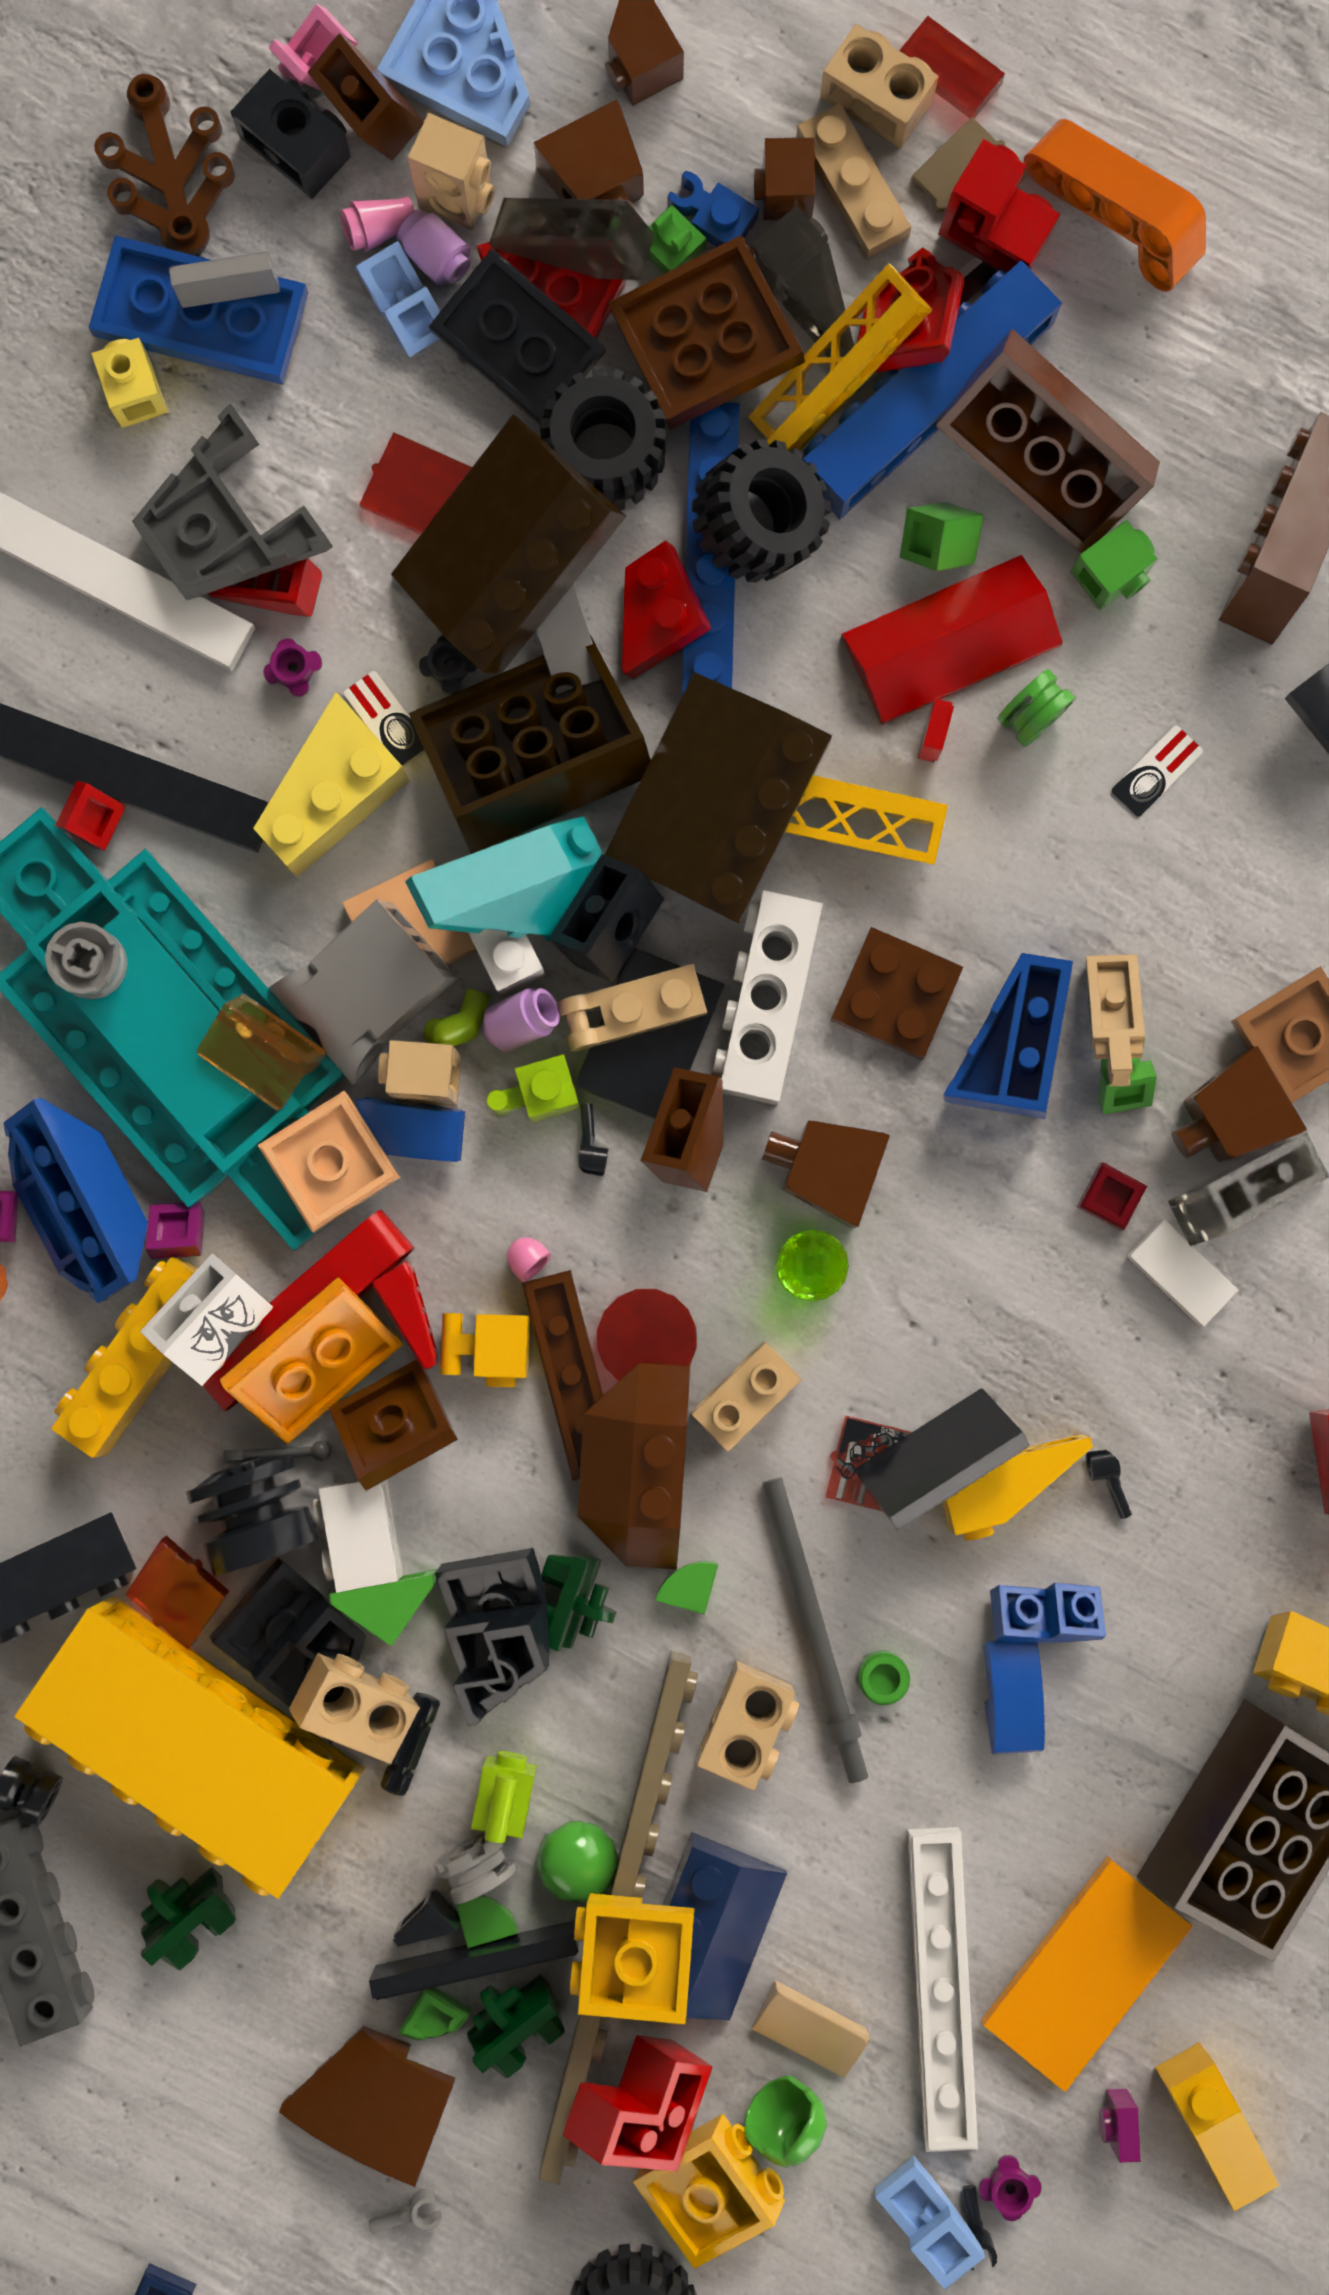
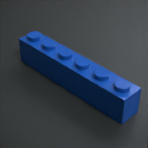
[803,261,1062,519]

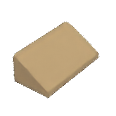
[752,1980,870,2078]

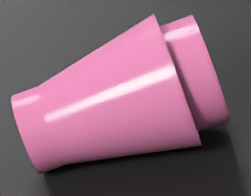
[340,196,415,253]

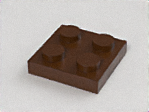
[830,927,963,1060]
[329,1359,458,1491]

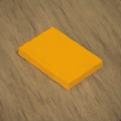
[220,1277,403,1445]

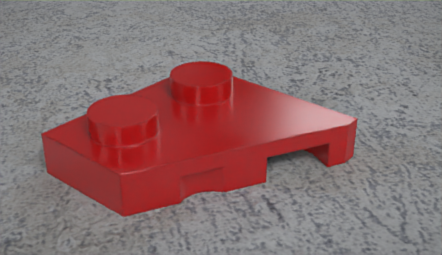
[622,540,712,680]

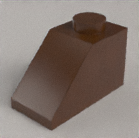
[605,0,684,106]
[308,33,424,161]
[640,1067,723,1192]

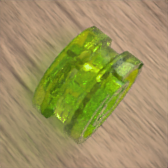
[775,1229,849,1301]

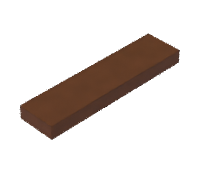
[521,1270,604,1481]

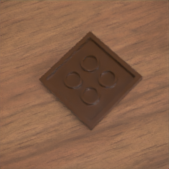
[608,235,805,430]

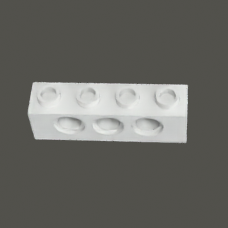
[712,890,823,1106]

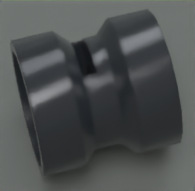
[0,1755,63,1826]

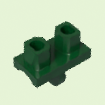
[541,1554,617,1651]
[141,1867,236,1970]
[467,1974,565,2078]

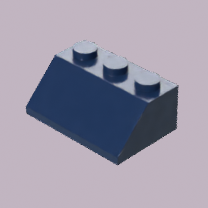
[663,1832,787,2020]

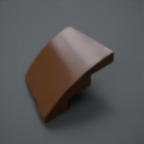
[279,2026,455,2187]

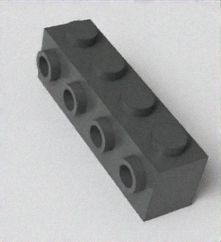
[0,1812,94,2047]

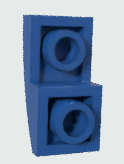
[356,1097,465,1162]
[990,1583,1106,1643]
[982,1641,1045,1754]

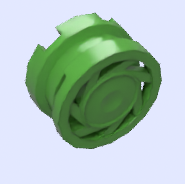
[997,669,1076,747]

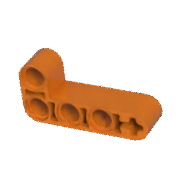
[1024,119,1206,292]

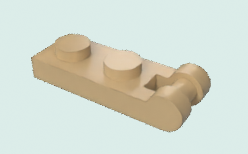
[557,964,707,1052]

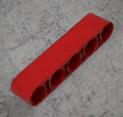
[202,1209,415,1412]

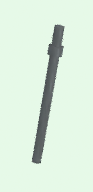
[762,1477,869,1783]

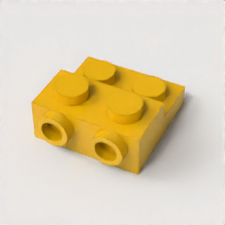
[570,1893,694,2024]
[632,2114,785,2269]

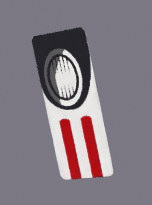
[344,671,424,765]
[1111,725,1203,817]

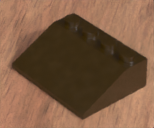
[391,414,627,673]
[409,635,651,854]
[604,672,832,924]
[1136,1699,1329,1962]

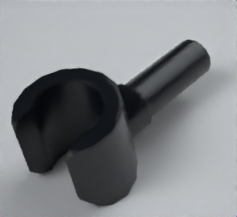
[579,1103,609,1176]
[1085,1450,1132,1519]
[963,2185,997,2270]

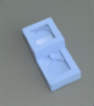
[354,241,440,358]
[875,2156,985,2290]

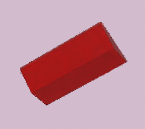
[841,554,1063,725]

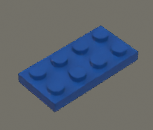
[89,235,309,385]

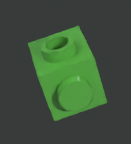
[1070,520,1158,610]

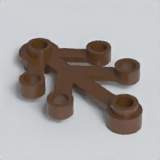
[94,74,235,256]

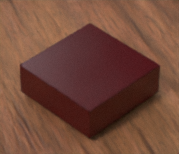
[1077,1162,1147,1231]

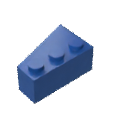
[943,953,1073,1119]

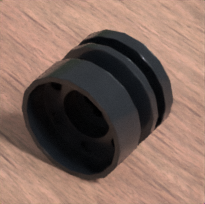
[186,1454,319,1576]

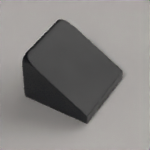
[393,1890,460,1946]

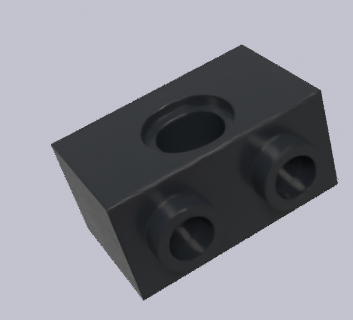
[230,69,351,199]
[549,854,665,983]

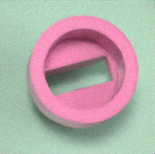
[507,1238,551,1282]

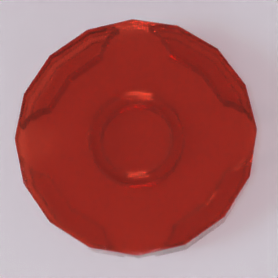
[597,1289,697,1381]

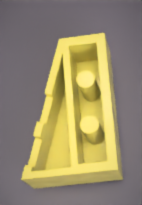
[253,692,409,878]

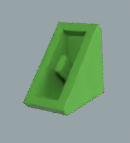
[329,1569,437,1646]

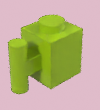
[487,1054,580,1123]
[471,1751,537,1843]

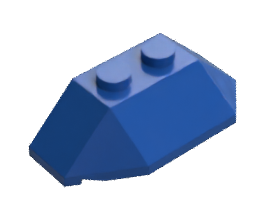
[3,1098,148,1303]

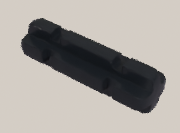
[380,1692,440,1796]

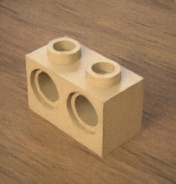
[820,23,939,149]
[408,113,495,230]
[378,1040,462,1106]
[691,1341,802,1452]
[289,1653,420,1764]
[696,1660,799,1791]

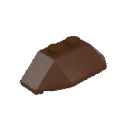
[577,1362,690,1569]

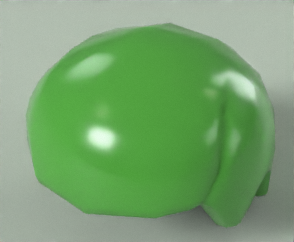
[535,1821,618,1903]
[744,2076,827,2168]

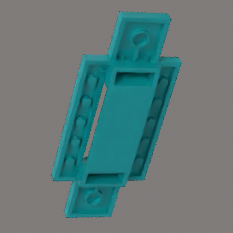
[0,806,345,1251]

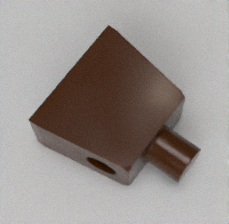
[534,99,644,236]
[1171,1046,1308,1162]
[761,1120,890,1228]

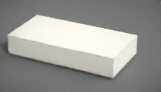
[1126,1220,1239,1327]

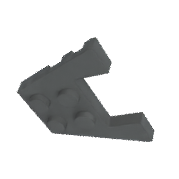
[132,404,333,600]

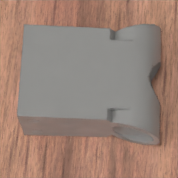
[269,899,459,1085]

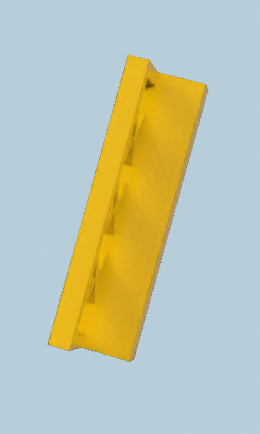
[748,263,932,451]
[785,775,948,865]

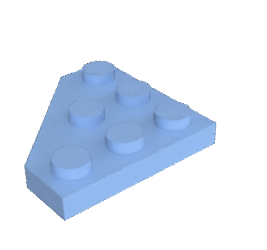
[377,0,530,147]

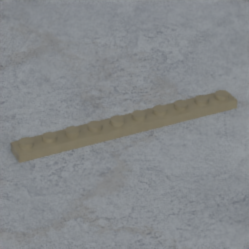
[539,1651,698,2185]

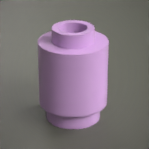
[397,209,470,286]
[483,988,560,1053]

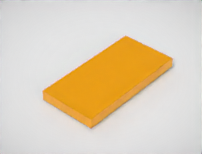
[981,1856,1193,2092]

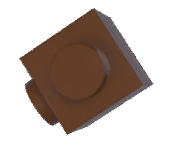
[754,138,815,225]

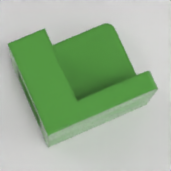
[899,502,983,571]

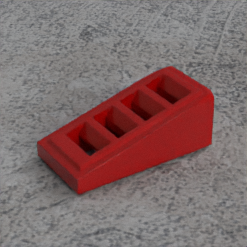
[207,558,322,617]
[372,1261,439,1370]

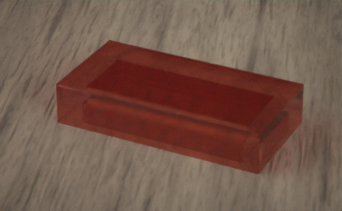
[899,16,1005,119]

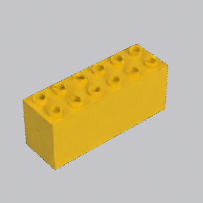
[14,1595,365,1899]

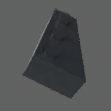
[0,1512,137,1644]

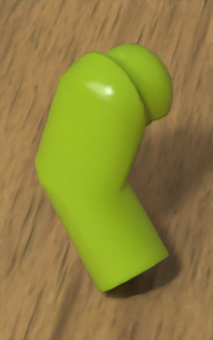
[423,988,491,1048]

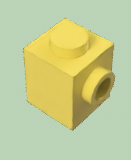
[91,338,168,428]

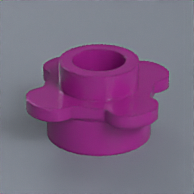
[263,638,322,697]
[978,2155,1042,2221]

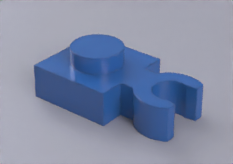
[667,171,759,247]

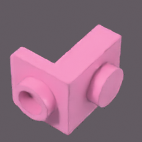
[269,4,358,91]

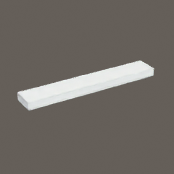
[0,492,256,671]
[907,1827,978,2152]

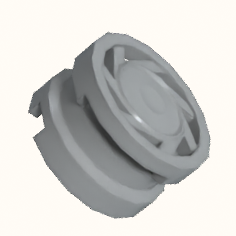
[45,922,128,1000]
[434,1832,517,1905]

